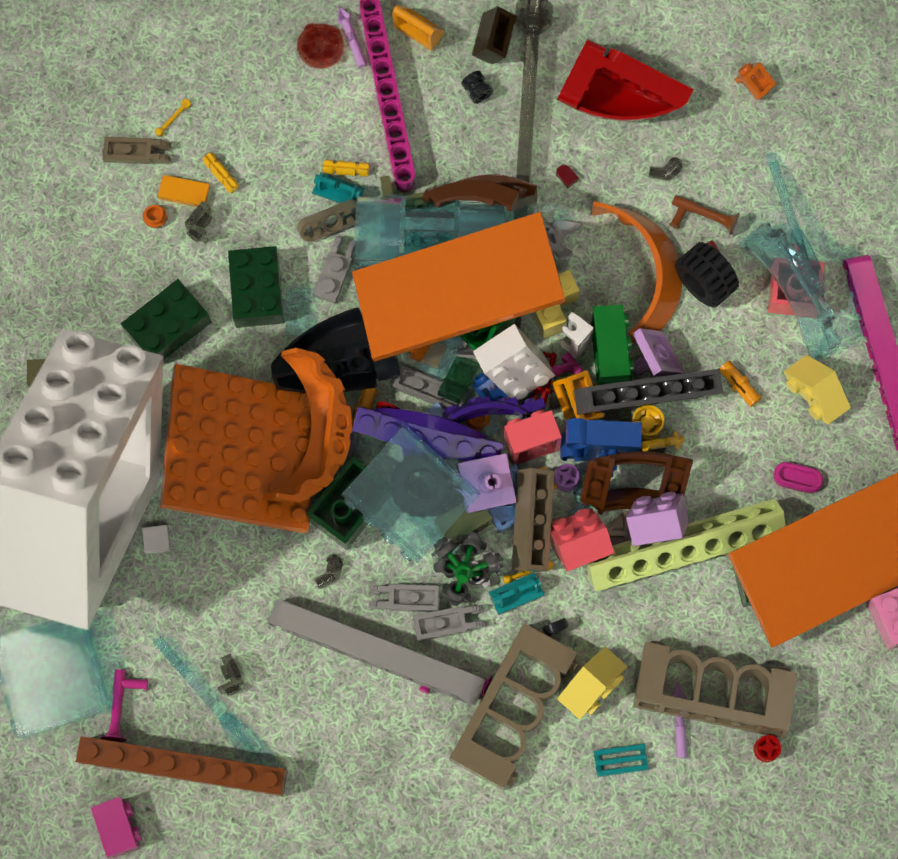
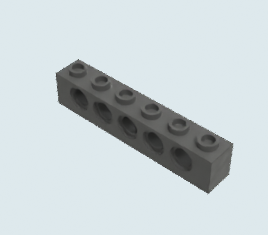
[574,369,723,415]

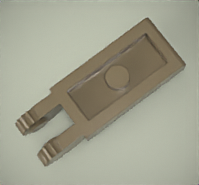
[103,137,171,164]

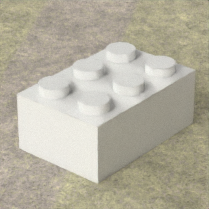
[473,324,555,400]

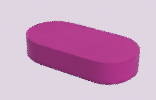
[773,462,823,494]

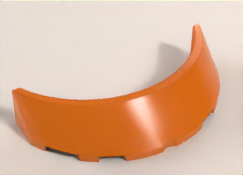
[591,201,682,343]
[263,348,352,502]

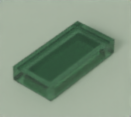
[437,356,480,404]

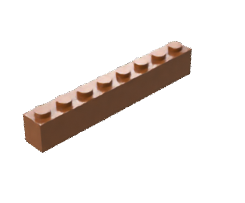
[76,736,288,797]

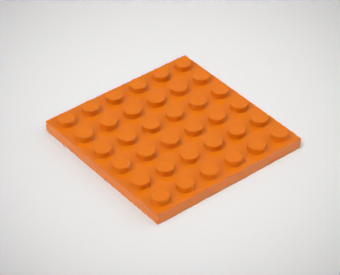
[160,363,311,533]

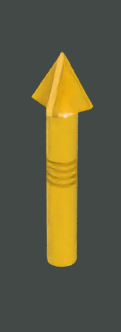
[641,431,684,451]

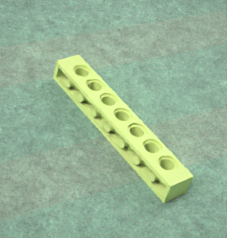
[586,499,786,591]

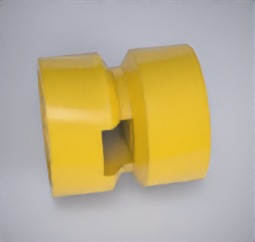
[631,405,665,441]

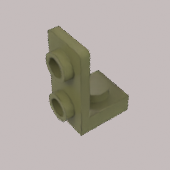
[380,175,433,213]

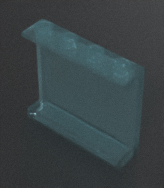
[341,425,481,563]
[0,620,112,739]

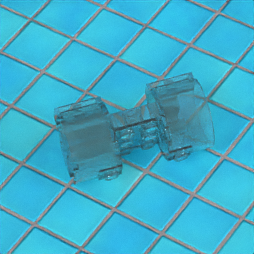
[355,194,504,270]

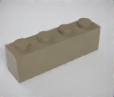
[512,468,554,572]

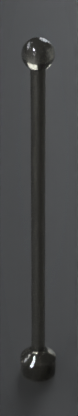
[513,0,553,330]

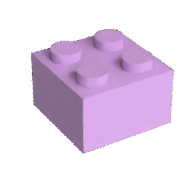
[626,492,689,546]

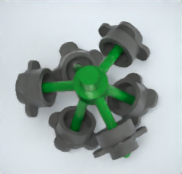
[431,533,504,606]

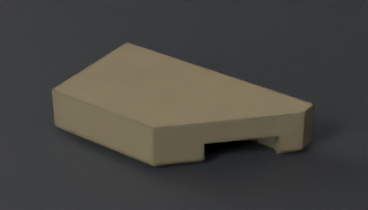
[607,511,630,545]

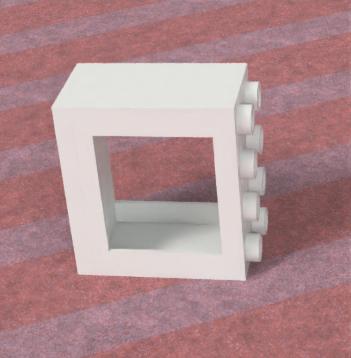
[0,329,163,630]

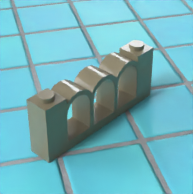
[449,623,579,791]
[632,641,797,739]

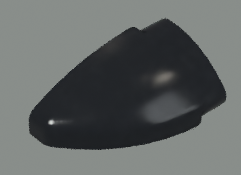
[271,308,400,393]

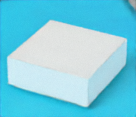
[142,525,170,554]

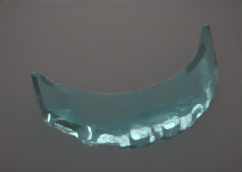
[739,222,841,361]

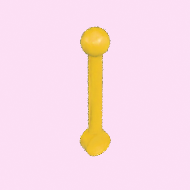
[155,99,191,137]
[503,561,553,584]

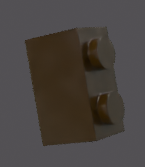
[472,6,516,64]

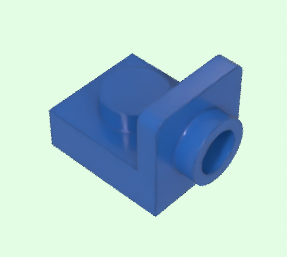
[471,372,511,401]

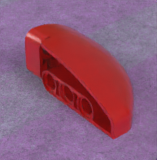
[557,39,694,121]

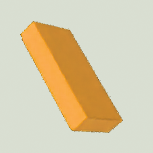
[157,175,210,209]

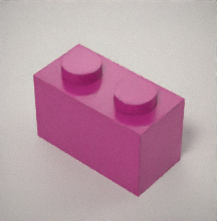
[91,797,142,859]

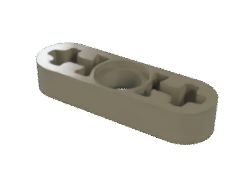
[297,199,365,242]

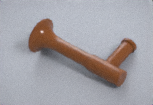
[669,195,740,236]

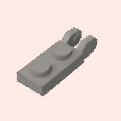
[313,235,357,304]
[369,584,440,612]
[413,605,487,642]

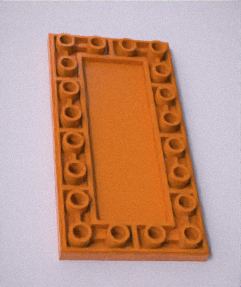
[352,212,566,362]
[727,473,898,648]

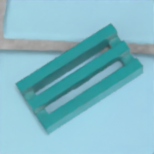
[593,744,649,777]

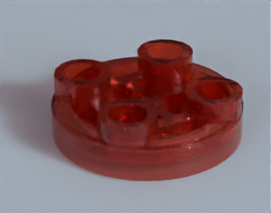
[297,23,344,69]

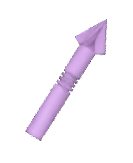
[338,6,367,68]
[672,682,687,758]

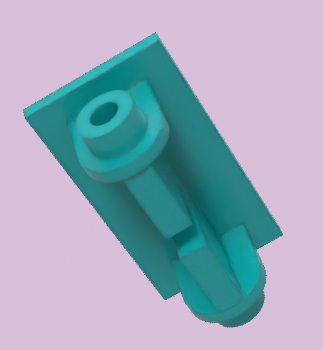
[312,172,365,209]
[488,573,544,615]

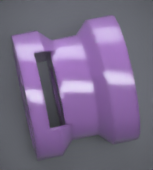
[554,464,580,492]

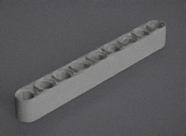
[267,599,485,705]

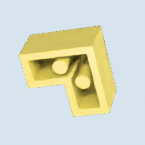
[532,270,579,339]
[784,355,851,425]
[557,646,628,719]

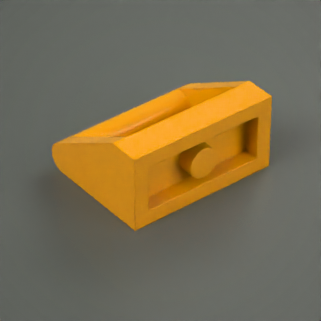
[393,5,445,51]
[552,370,604,420]

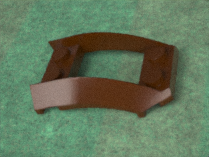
[422,174,538,212]
[580,451,693,515]

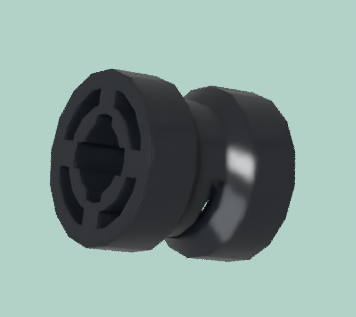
[461,71,493,104]

